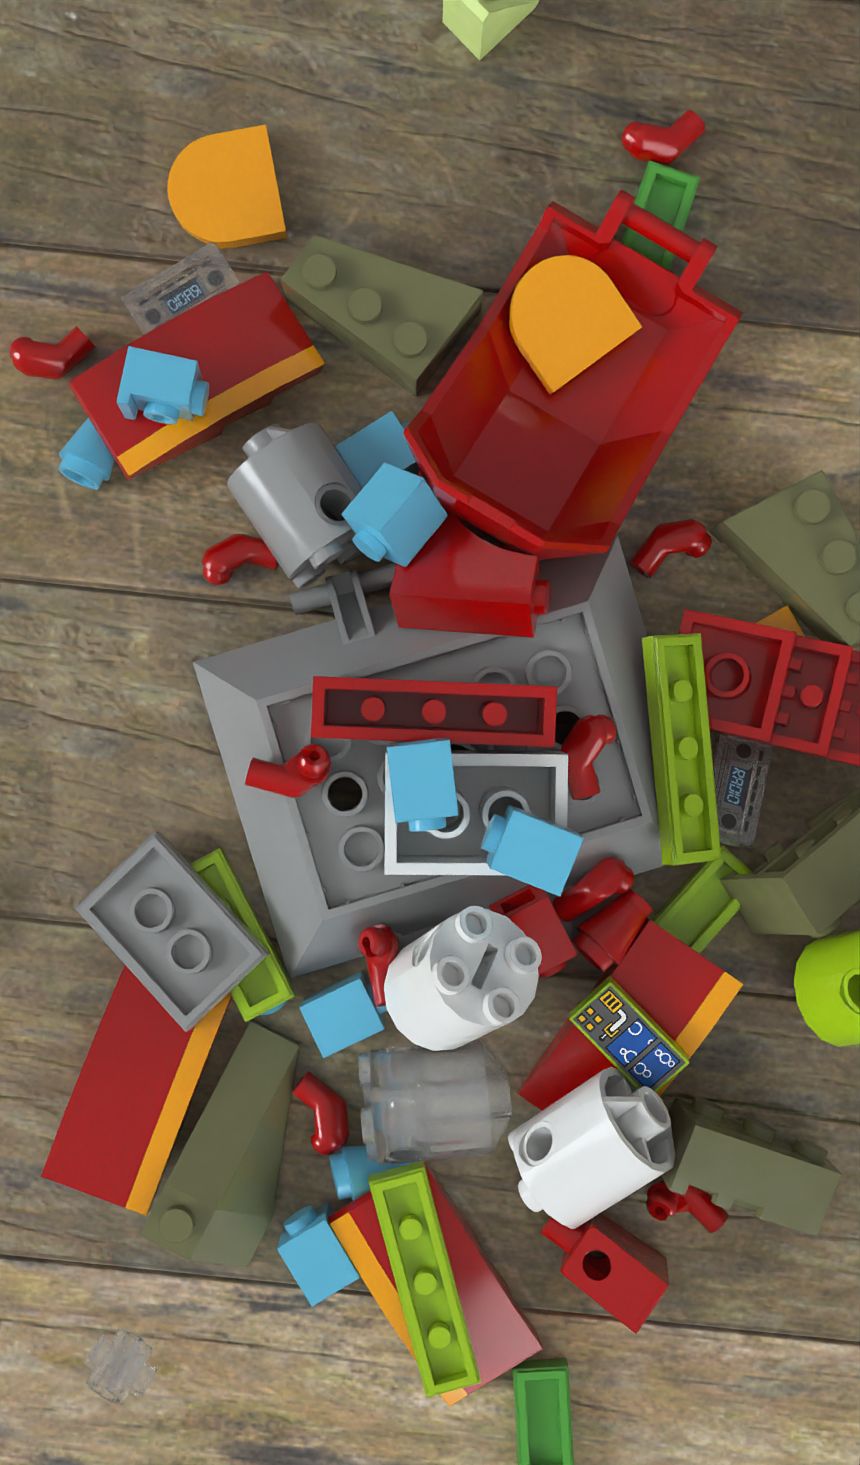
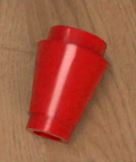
[571,889,653,973]

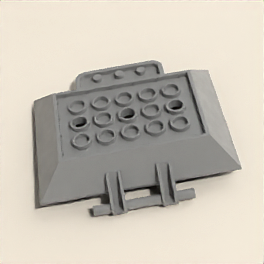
[193,535,665,978]

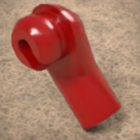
[201,534,279,585]
[553,857,634,922]
[358,924,399,1007]

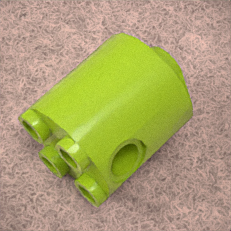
[794,928,860,1047]

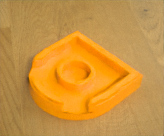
[167,124,288,249]
[509,255,642,394]

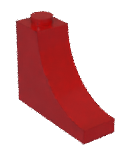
[389,470,550,638]

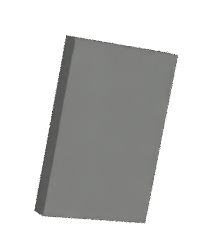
[75,832,271,1032]

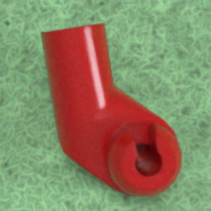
[621,110,705,165]
[9,326,96,380]
[629,519,712,578]
[560,714,616,800]
[245,744,331,798]
[292,1071,350,1156]
[646,1179,728,1233]

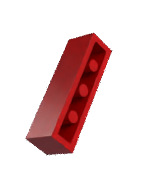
[311,676,557,747]

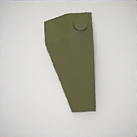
[139,1019,300,1267]

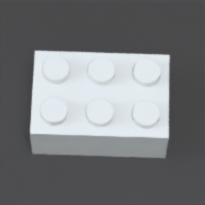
[384,749,568,875]

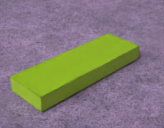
[190,848,297,1022]

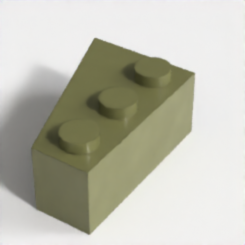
[280,235,484,397]
[709,470,860,646]
[719,787,860,938]
[661,1096,842,1237]

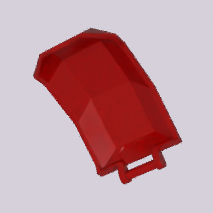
[403,189,743,560]

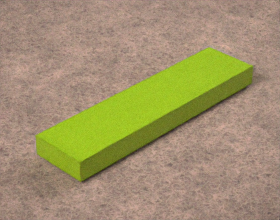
[642,633,722,866]
[369,1160,481,1398]

